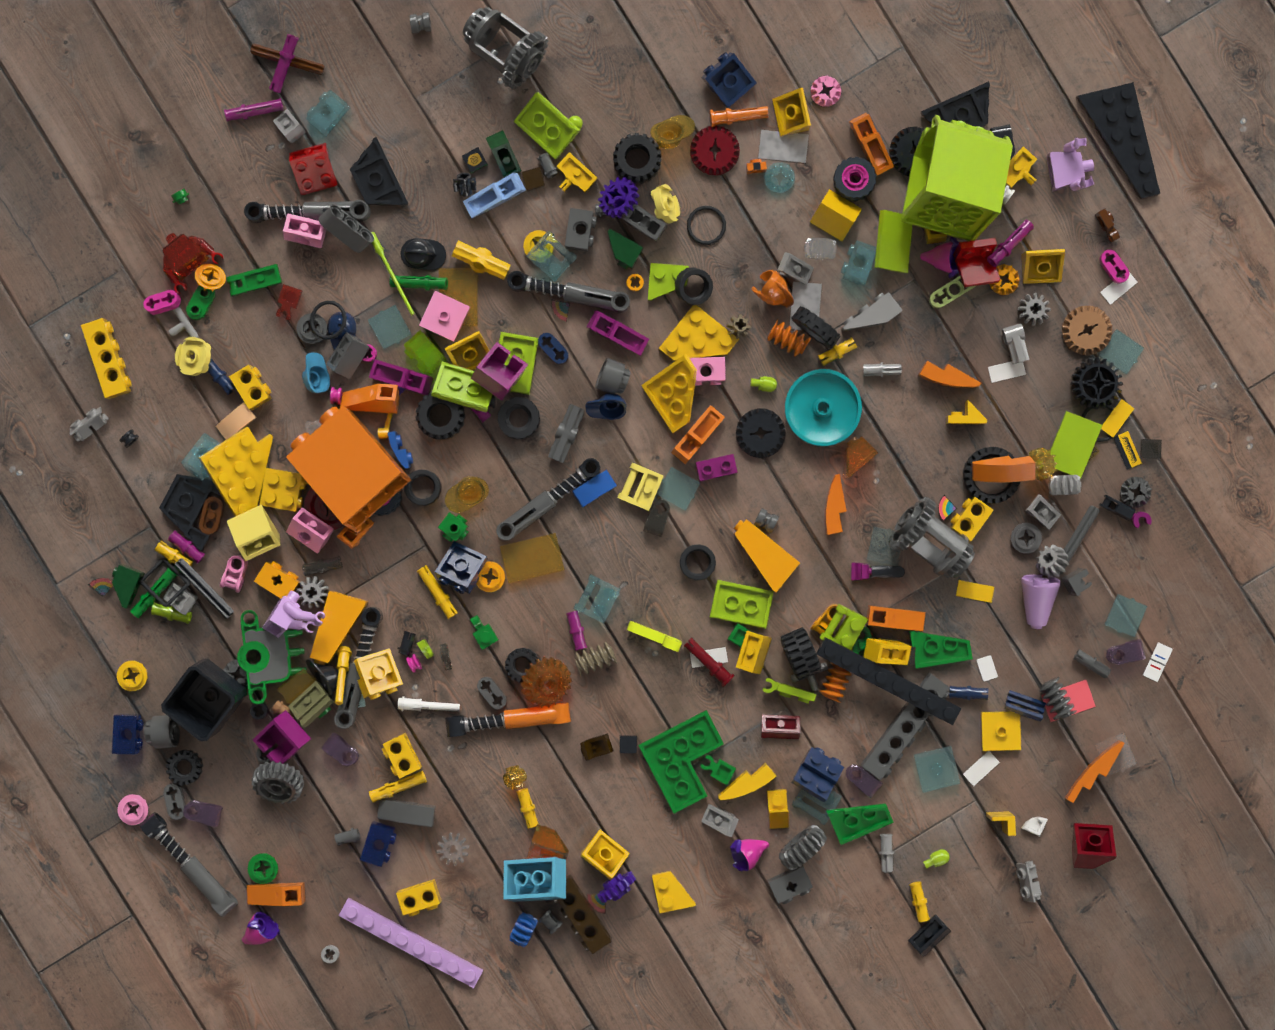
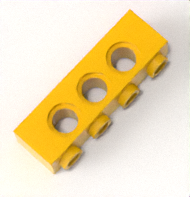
[81,318,132,399]

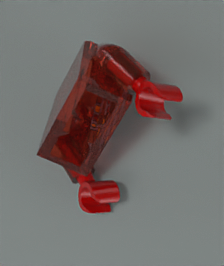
[162,233,224,294]

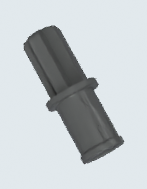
[1073,649,1111,678]

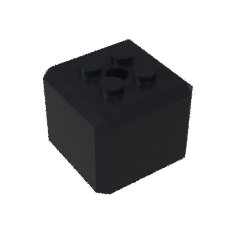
[161,659,247,741]

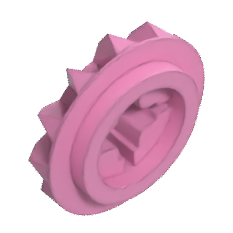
[811,75,841,107]
[118,794,149,825]

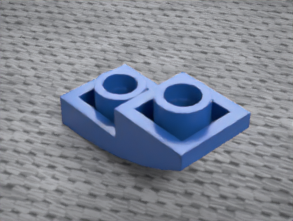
[387,431,413,469]
[572,470,617,508]

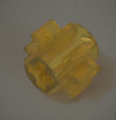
[503,765,527,790]

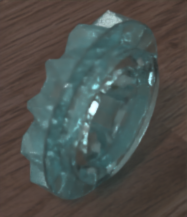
[764,162,795,193]

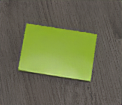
[513,92,580,160]
[874,210,912,273]
[499,332,539,395]
[431,361,492,413]
[1044,411,1102,479]
[710,580,774,629]

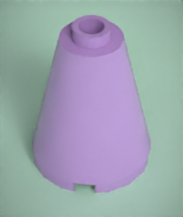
[1021,575,1060,629]

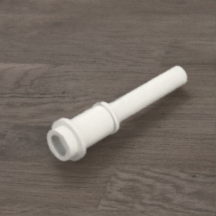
[398,696,460,712]

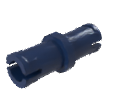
[207,359,236,395]
[949,686,989,700]

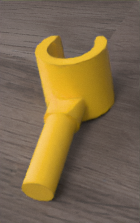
[378,413,393,439]

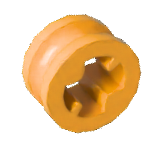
[626,274,644,291]

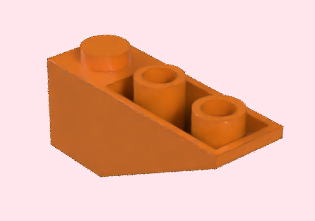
[340,384,400,414]
[866,605,926,631]
[247,882,305,906]

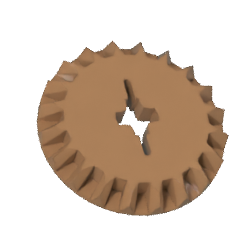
[1062,305,1113,355]

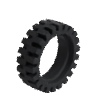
[963,447,1021,504]

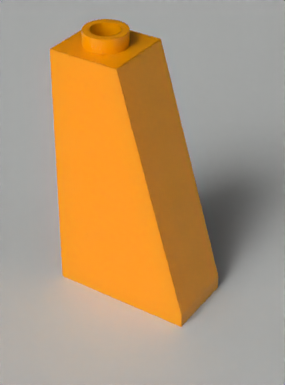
[733,519,800,593]
[310,591,368,665]

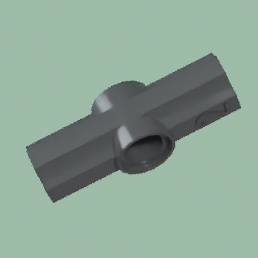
[548,404,585,463]

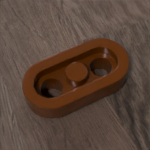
[199,497,224,534]

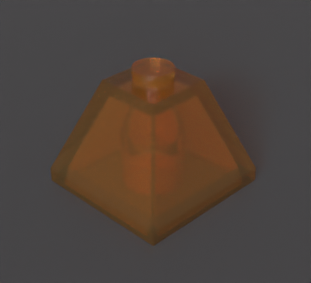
[843,436,878,479]
[526,824,569,860]

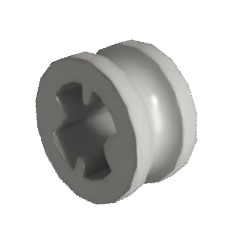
[321,945,340,963]

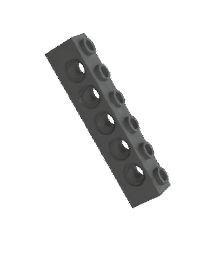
[860,673,950,780]

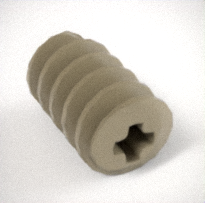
[575,642,617,676]

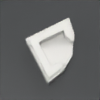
[1021,817,1048,837]

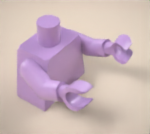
[1046,138,1094,192]
[262,591,325,638]

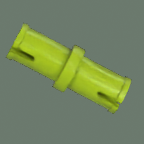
[151,603,192,624]

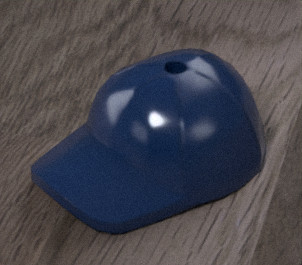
[328,312,356,350]
[585,393,627,420]

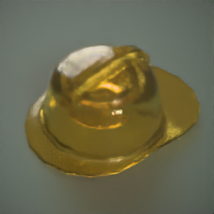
[650,115,695,149]
[445,476,489,513]

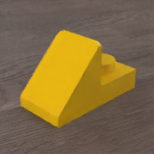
[946,400,987,424]
[767,789,789,829]

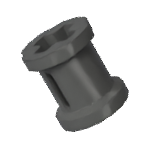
[538,909,563,934]

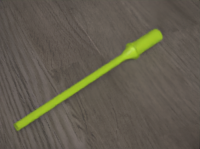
[371,232,415,316]

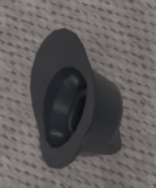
[400,238,446,270]
[306,659,338,699]

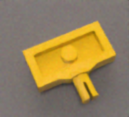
[1006,146,1037,189]
[557,152,598,193]

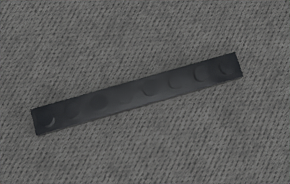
[816,637,962,725]

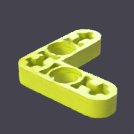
[626,621,682,652]

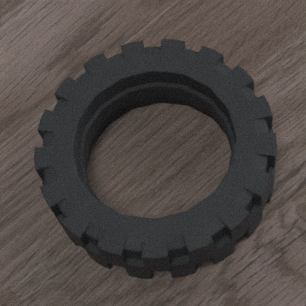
[791,306,841,349]

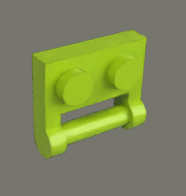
[820,604,868,650]

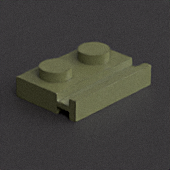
[288,681,333,728]

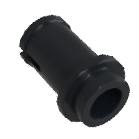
[397,631,416,656]

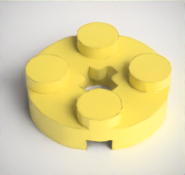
[651,184,680,224]
[175,337,211,376]

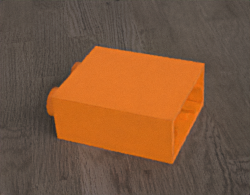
[286,405,411,531]

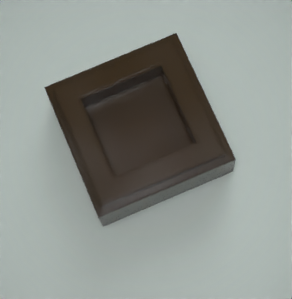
[522,167,545,191]

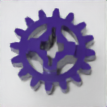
[598,177,640,219]
[597,871,636,903]

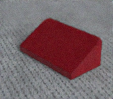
[761,714,800,739]

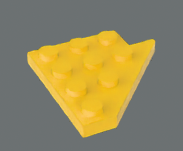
[199,427,273,517]

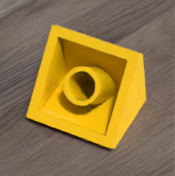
[772,88,811,136]
[810,189,862,242]
[1021,249,1065,284]
[445,331,490,371]
[581,830,630,880]

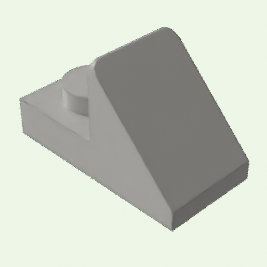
[273,109,306,143]
[778,252,814,285]
[1025,494,1061,530]
[163,582,198,615]
[701,804,739,837]

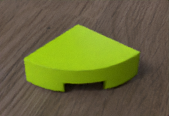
[417,639,434,659]

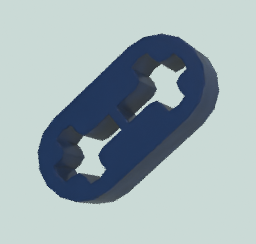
[538,333,569,364]

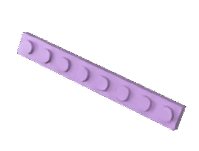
[339,898,483,988]

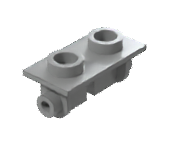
[70,406,109,442]
[1016,861,1042,902]

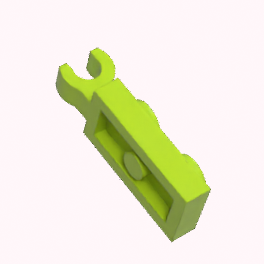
[762,678,816,704]

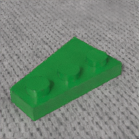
[909,631,973,669]
[826,803,894,845]

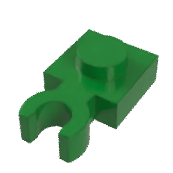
[700,755,736,785]

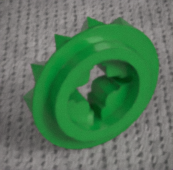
[247,853,278,884]

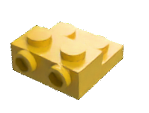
[260,468,307,512]
[354,648,403,700]

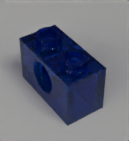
[112,714,144,755]
[360,821,397,867]

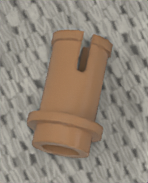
[271,700,294,718]

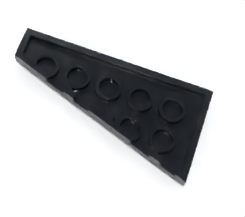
[1076,82,1161,199]

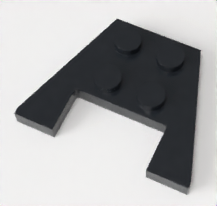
[159,474,222,551]

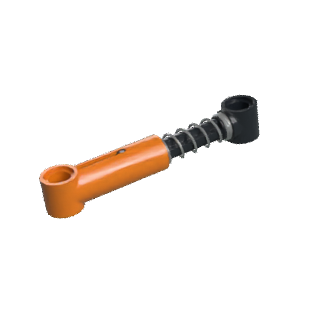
[445,702,571,737]

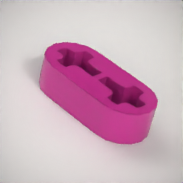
[1099,250,1130,284]
[143,290,181,315]

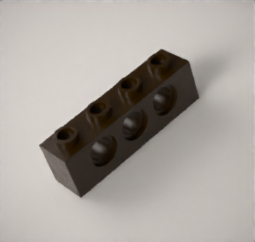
[554,874,612,954]

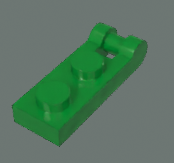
[226,264,283,297]

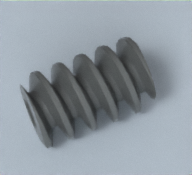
[1039,677,1077,720]

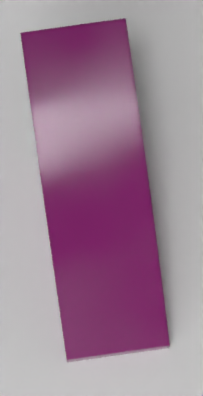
[586,311,649,356]
[369,359,433,395]

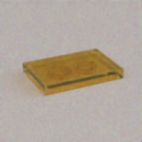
[439,268,478,326]
[500,533,565,583]

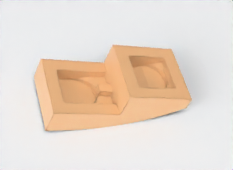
[216,402,257,440]

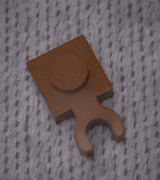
[1095,209,1120,242]

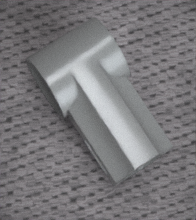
[1002,323,1030,364]

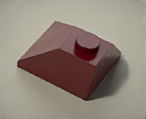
[1072,823,1117,869]

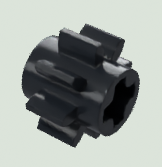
[453,173,476,197]

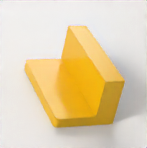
[736,631,771,674]
[986,811,1016,836]

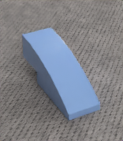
[463,173,526,218]

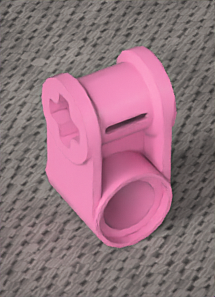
[220,555,248,593]

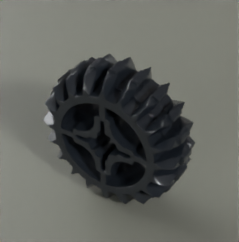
[1070,357,1123,410]

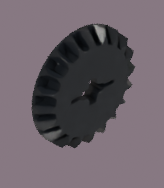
[889,126,924,176]
[736,408,786,458]

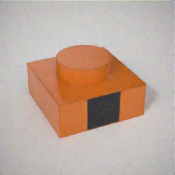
[746,159,767,174]

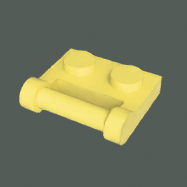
[617,463,663,511]

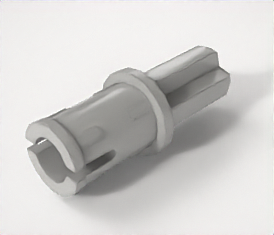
[863,362,902,377]
[879,834,894,873]

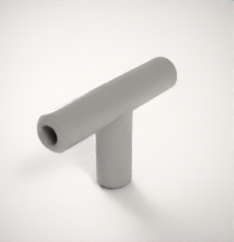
[168,306,199,338]
[790,662,828,691]

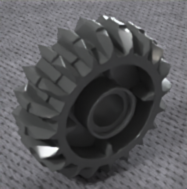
[251,761,304,804]
[779,825,827,870]

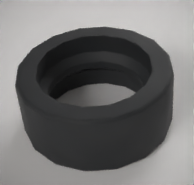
[675,267,713,305]
[404,469,441,506]
[679,544,716,580]

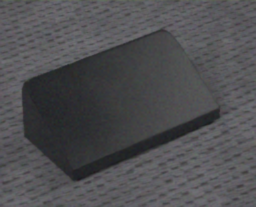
[908,914,951,957]

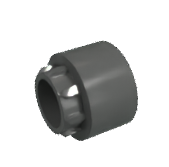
[595,358,631,394]
[144,715,180,749]

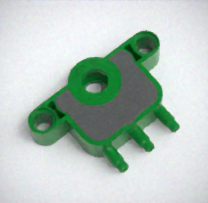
[237,610,307,704]

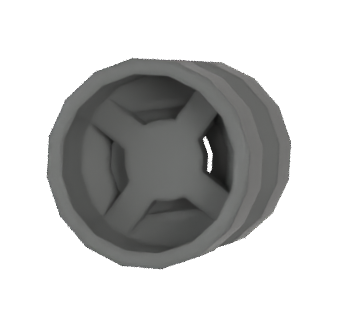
[410,12,432,34]
[754,508,779,533]

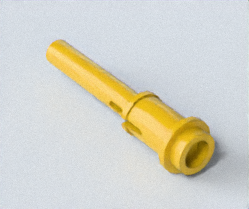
[335,646,352,705]

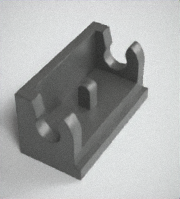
[327,332,369,379]
[1061,568,1092,596]

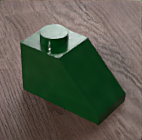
[486,130,522,178]
[608,229,643,270]
[112,564,145,609]

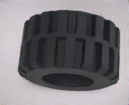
[613,133,661,184]
[415,392,465,440]
[780,627,821,681]

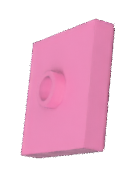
[419,291,470,342]

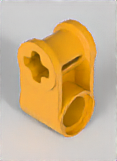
[810,604,844,635]

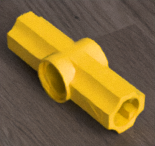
[451,240,510,280]

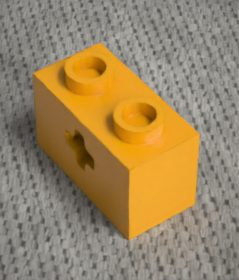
[254,561,300,599]

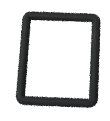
[139,558,190,607]

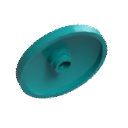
[784,369,862,446]

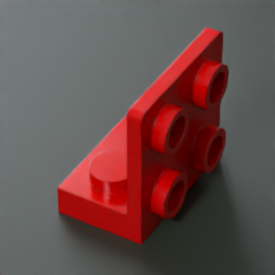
[289,143,337,195]
[953,238,1000,287]

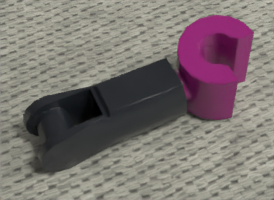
[1099,495,1152,528]
[851,562,905,581]

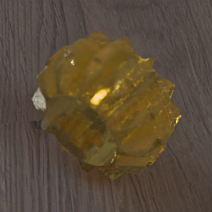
[1027,447,1058,481]

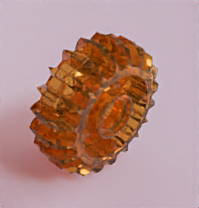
[520,657,572,708]

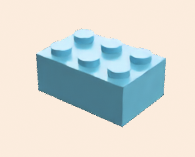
[503,857,566,902]

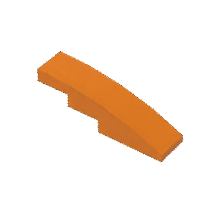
[1065,740,1125,803]

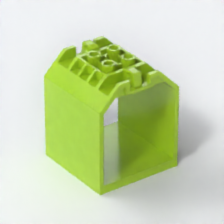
[901,115,1013,241]

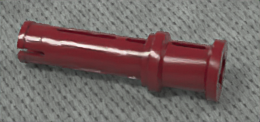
[684,637,735,687]

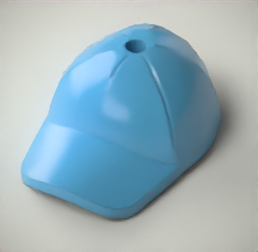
[302,353,330,394]

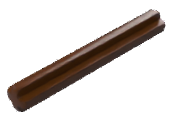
[250,44,325,75]

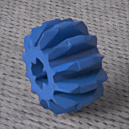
[510,913,538,947]

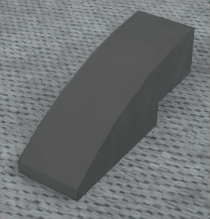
[377,799,436,827]

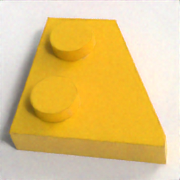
[652,871,696,913]

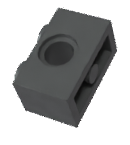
[565,208,597,252]

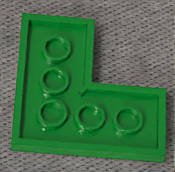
[638,710,724,813]

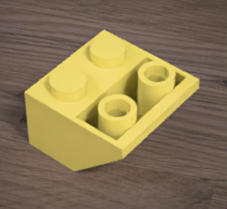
[227,505,280,561]

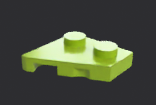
[648,263,689,301]

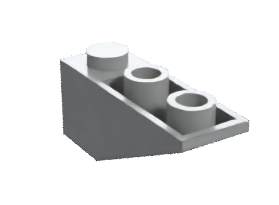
[842,292,903,331]

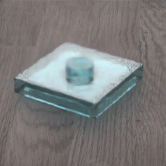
[913,746,961,793]

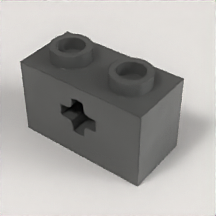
[624,204,667,242]
[768,865,813,904]

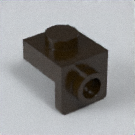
[580,733,613,761]

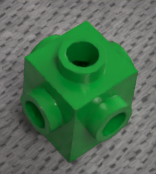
[438,512,469,542]

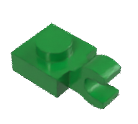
[470,615,499,650]

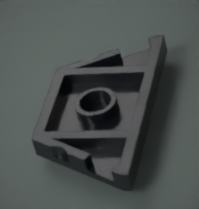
[920,81,990,127]
[350,137,409,205]

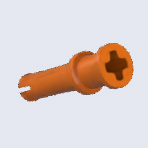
[709,106,768,127]

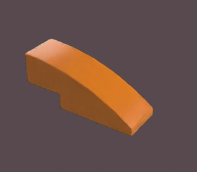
[849,113,894,175]
[918,361,981,388]
[671,405,725,465]
[972,456,1035,482]
[825,474,847,535]

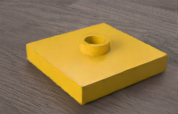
[981,711,1021,751]

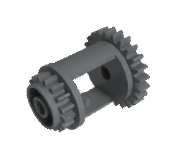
[463,7,549,89]
[888,497,975,579]

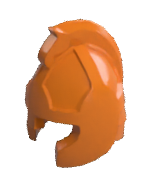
[751,270,794,308]

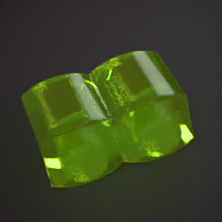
[403,330,447,375]

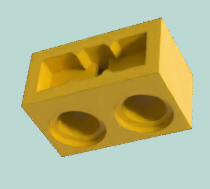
[229,365,272,410]
[950,497,994,541]
[864,638,911,665]
[382,732,422,779]
[396,879,442,917]

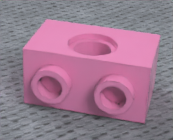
[283,214,326,248]
[690,357,726,386]
[286,508,334,554]

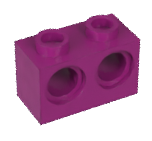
[695,454,738,481]

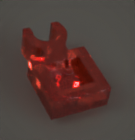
[276,284,303,321]

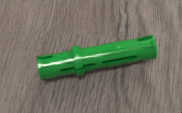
[389,275,448,291]
[130,568,178,619]

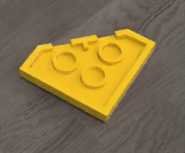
[659,305,739,361]
[641,354,697,433]

